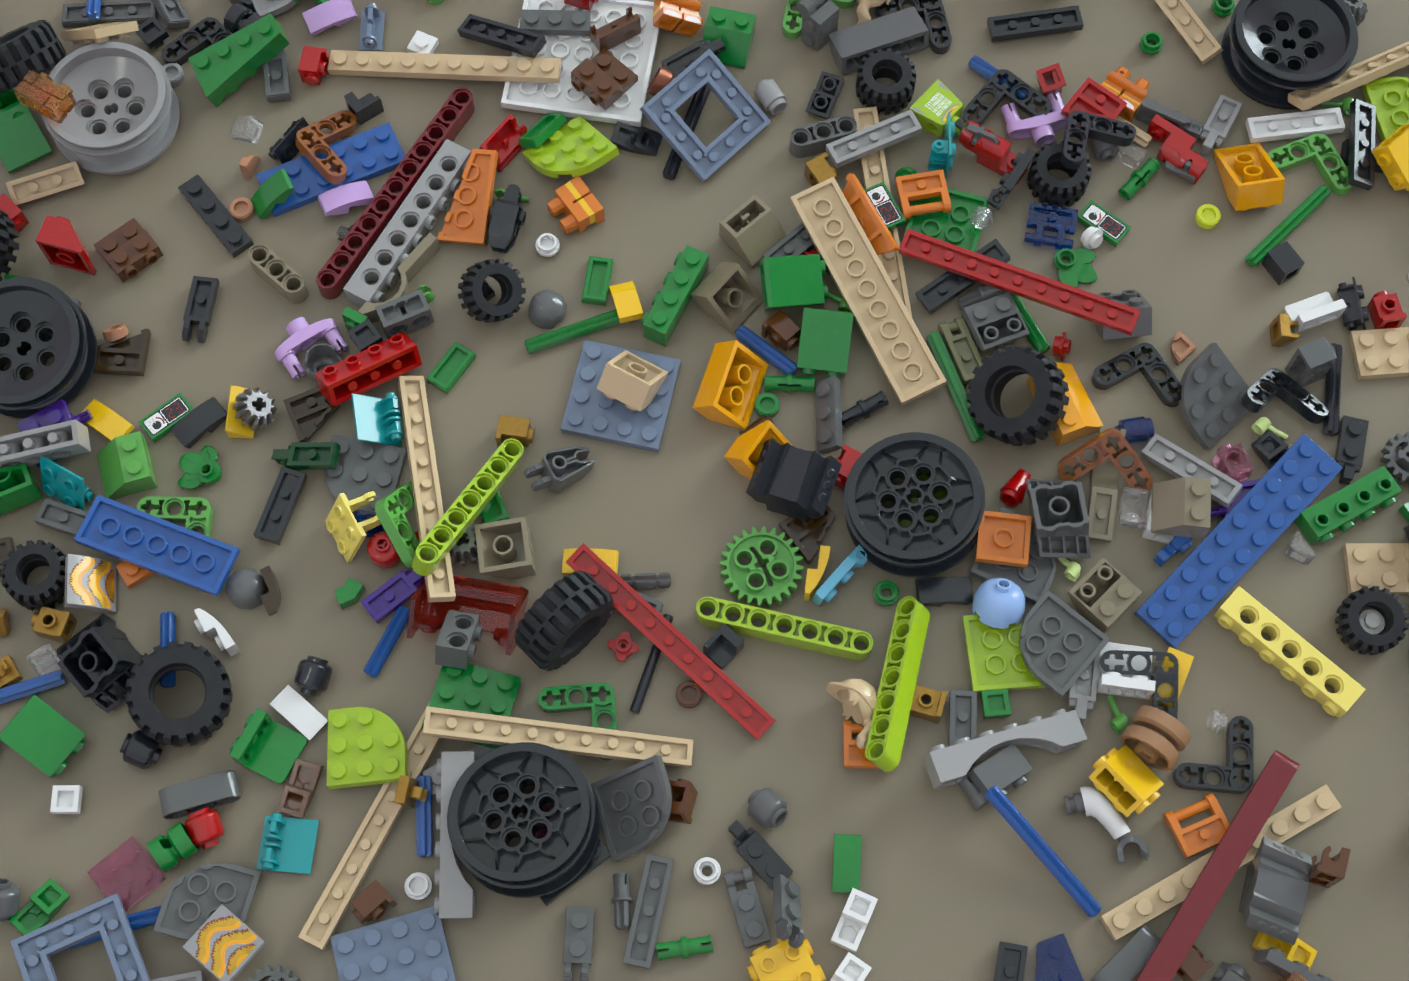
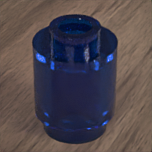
[1115,416,1154,444]

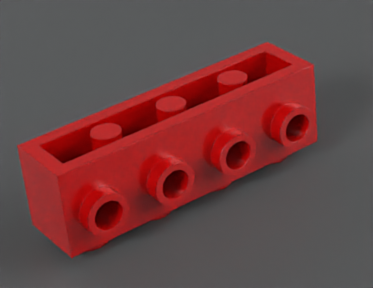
[315,332,422,407]

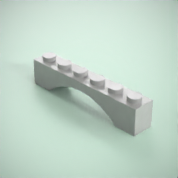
[923,709,1087,790]
[434,751,477,920]

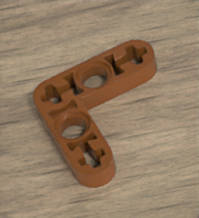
[295,110,357,184]
[1057,428,1153,493]

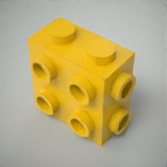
[1371,124,1409,191]
[1089,745,1164,817]
[746,939,826,981]

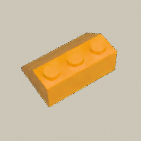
[692,340,768,430]
[1026,362,1103,446]

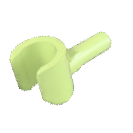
[1251,417,1288,440]
[1056,557,1081,582]

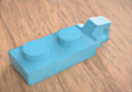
[812,545,867,606]

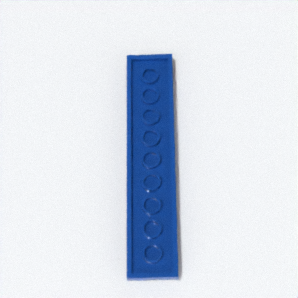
[1134,433,1343,649]

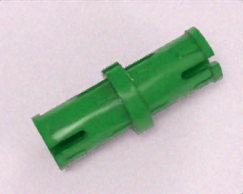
[1118,157,1161,201]
[764,374,815,394]
[656,935,713,961]

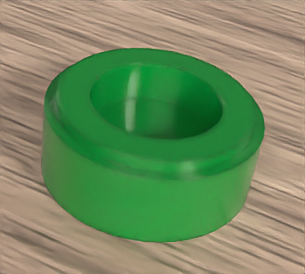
[754,393,780,418]

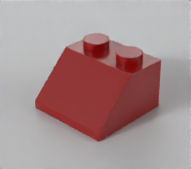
[35,215,97,276]

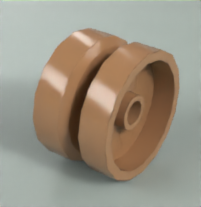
[1120,705,1192,771]

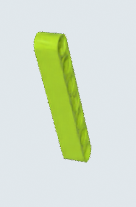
[412,438,524,576]
[865,596,930,772]
[696,597,873,661]

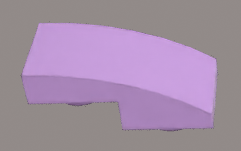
[302,0,358,36]
[318,180,374,216]

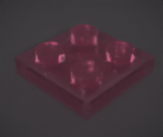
[87,836,166,912]

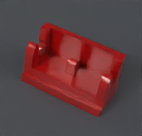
[480,114,527,173]

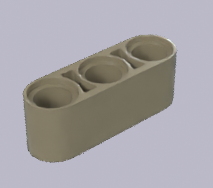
[248,244,308,304]

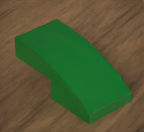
[251,169,293,219]
[832,833,861,893]
[9,878,70,936]

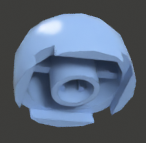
[972,578,1025,629]

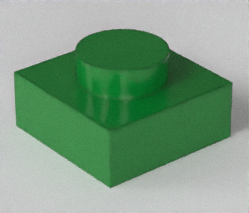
[342,307,368,330]
[980,689,1011,719]

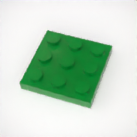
[903,188,988,252]
[422,663,522,749]

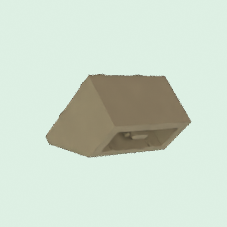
[719,194,787,268]
[1068,557,1142,634]

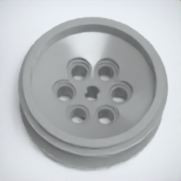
[41,42,180,175]

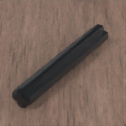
[1324,343,1342,436]

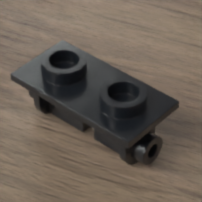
[268,117,309,164]
[1337,277,1369,331]

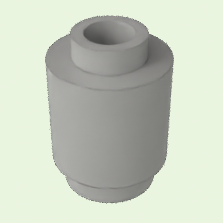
[755,79,787,115]

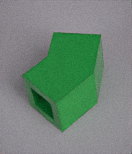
[334,577,366,609]

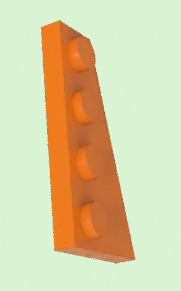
[437,149,498,246]

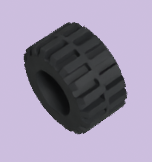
[855,49,917,115]
[1027,141,1092,208]
[458,259,526,323]
[0,540,66,611]
[1335,586,1409,655]

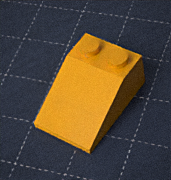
[1213,143,1285,211]

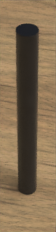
[629,614,673,714]

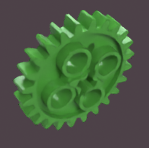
[720,526,804,608]

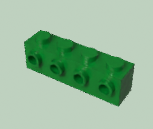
[641,245,709,347]
[1294,466,1402,546]

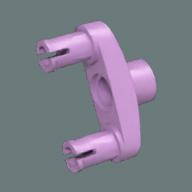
[1001,92,1068,147]
[274,317,349,380]

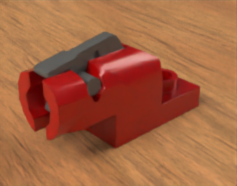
[1147,114,1209,184]
[958,120,1031,184]

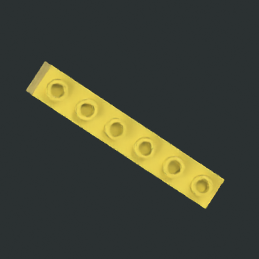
[1214,586,1366,718]

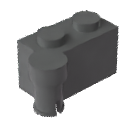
[796,0,840,52]
[958,743,1033,811]

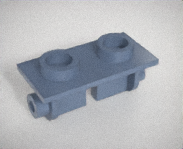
[359,3,385,51]

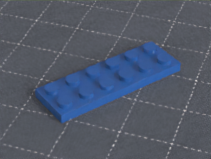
[256,122,405,217]
[74,494,240,597]

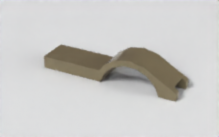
[358,233,440,323]
[1088,426,1126,542]

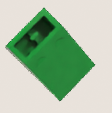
[0,87,53,174]

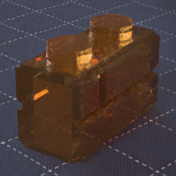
[14,70,76,123]

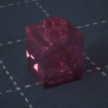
[1212,443,1254,482]

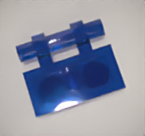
[1024,202,1078,250]

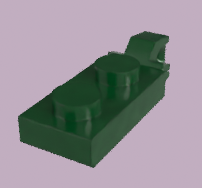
[271,442,341,470]

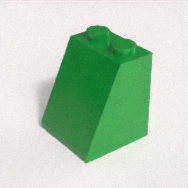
[759,254,828,311]
[797,308,854,377]
[0,694,86,777]

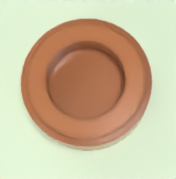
[229,197,255,222]
[102,323,129,342]

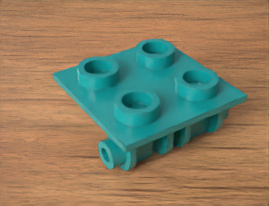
[927,113,956,179]
[351,392,403,447]
[40,455,95,511]
[256,813,319,875]

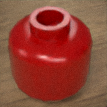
[367,531,401,569]
[184,807,225,850]

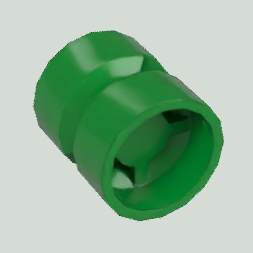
[147,822,199,873]

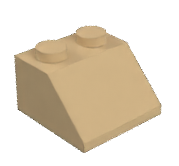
[597,350,669,411]

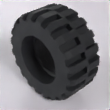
[0,20,66,93]
[966,345,1069,446]
[514,571,614,671]
[125,641,233,747]

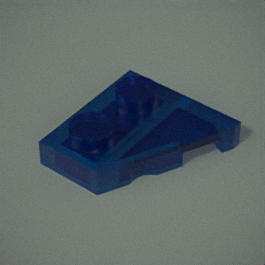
[1035,933,1084,981]

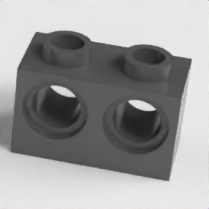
[375,289,434,339]
[1285,337,1337,387]
[435,610,483,669]

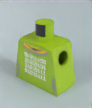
[909,79,967,137]

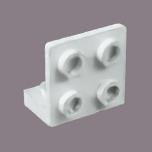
[1097,642,1156,700]

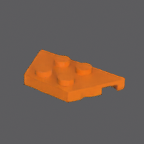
[843,173,900,255]

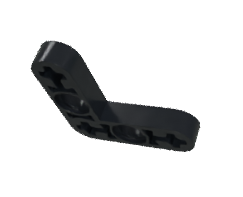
[875,0,952,54]
[162,17,232,66]
[962,69,1051,125]
[1060,111,1137,170]
[1091,343,1182,407]
[1241,368,1329,424]
[1100,650,1179,719]
[1173,716,1254,794]

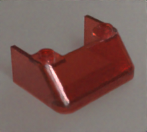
[407,575,529,656]

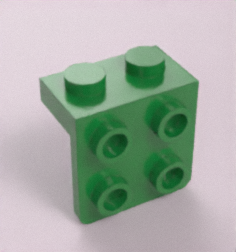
[230,708,308,784]

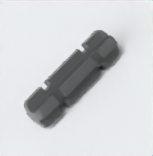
[620,573,671,589]

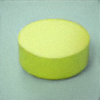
[1195,204,1221,229]

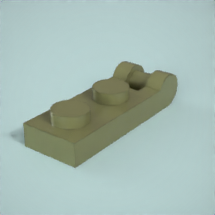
[938,317,983,385]

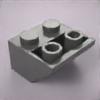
[1095,289,1152,340]
[962,292,1030,352]

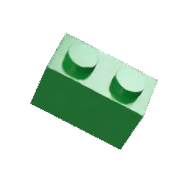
[703,6,756,69]

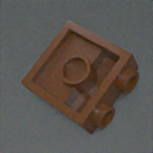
[571,48,638,110]
[94,218,163,282]

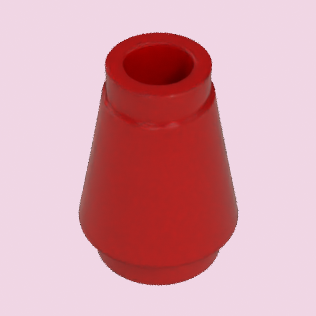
[999,469,1031,507]

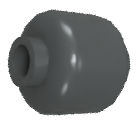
[748,788,788,829]
[0,878,20,922]

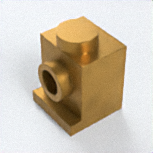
[804,152,839,186]
[495,415,535,448]
[31,606,77,643]
[910,685,947,724]

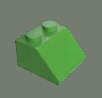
[97,431,158,500]

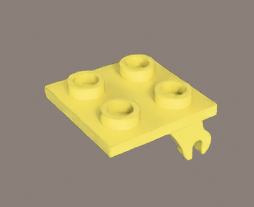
[325,491,381,563]

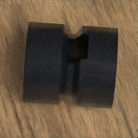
[224,3,263,33]

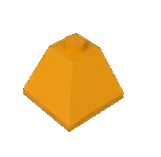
[724,420,791,480]

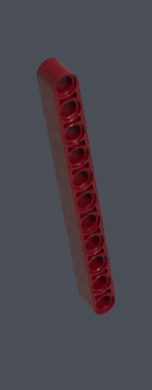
[316,87,475,300]
[1136,750,1300,981]

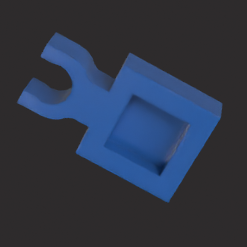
[1153,536,1193,567]

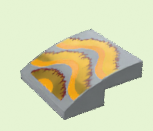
[64,554,117,614]
[183,904,266,981]

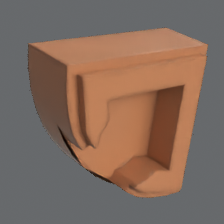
[238,154,261,179]
[1170,331,1197,365]

